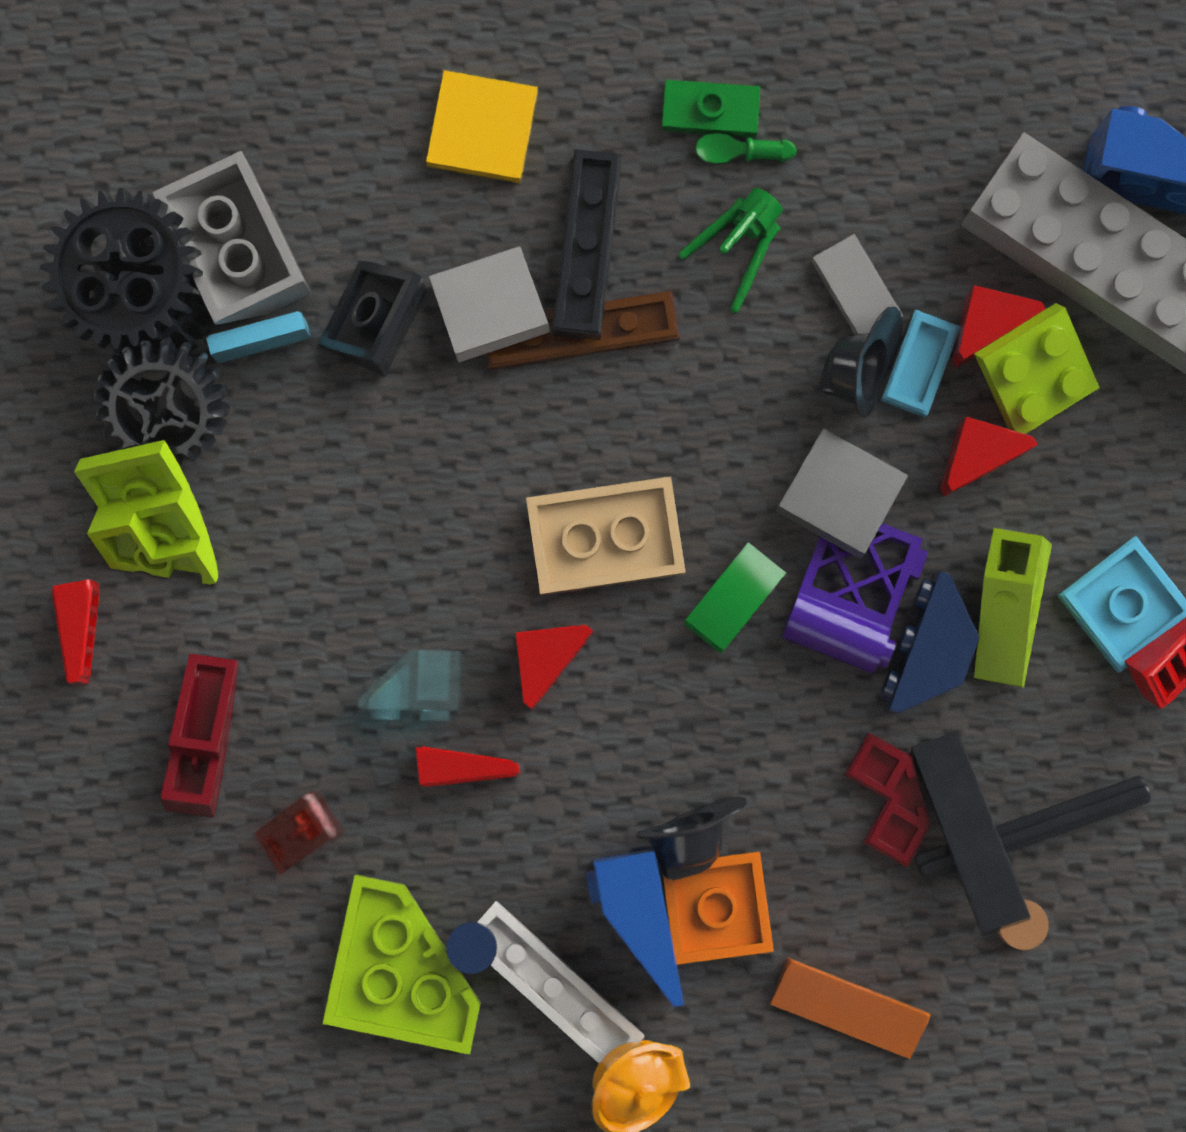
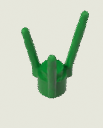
[678,187,783,313]

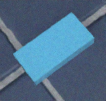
[880,310,961,418]
[206,311,311,363]

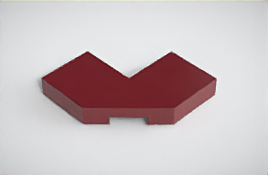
[844,732,931,868]

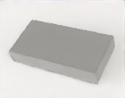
[811,234,903,334]

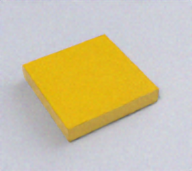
[426,70,538,183]

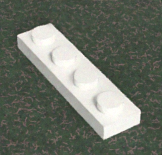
[478,900,645,1063]

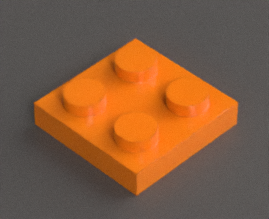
[662,851,774,965]

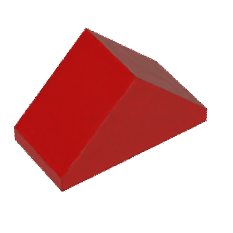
[951,285,1046,368]
[940,417,1038,497]
[516,624,593,710]

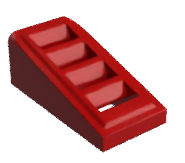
[51,579,100,686]
[1124,618,1186,709]
[416,746,521,787]

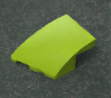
[74,440,218,585]

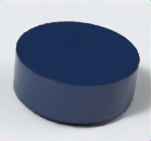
[446,922,498,974]

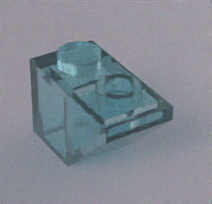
[358,650,463,721]

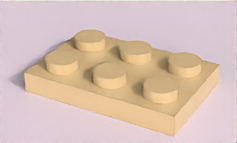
[526,477,686,596]

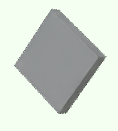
[429,246,550,363]

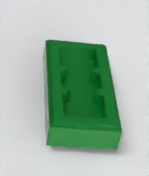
[662,80,761,138]

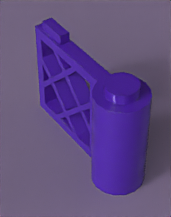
[781,523,928,674]

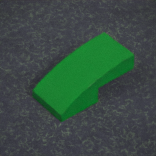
[683,542,786,654]

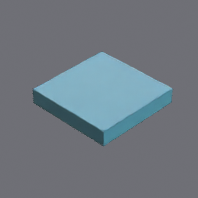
[1057,536,1186,673]

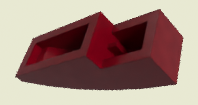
[160,653,239,818]

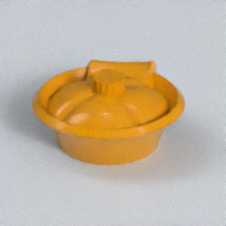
[592,1040,690,1132]

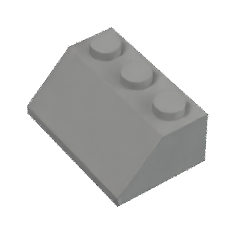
[152,151,311,325]

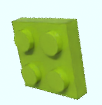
[974,303,1100,434]

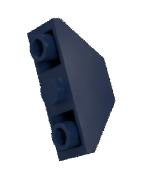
[880,570,980,714]

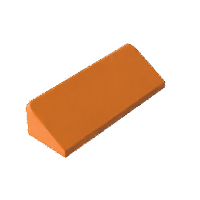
[770,957,931,1059]

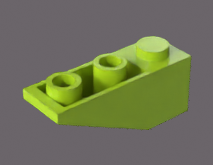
[974,528,1052,688]

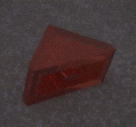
[255,791,346,874]

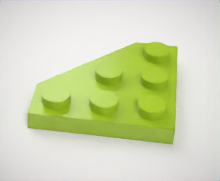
[323,874,481,1055]

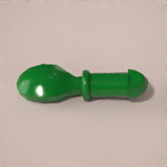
[694,133,797,165]

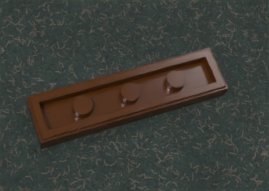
[487,291,680,370]

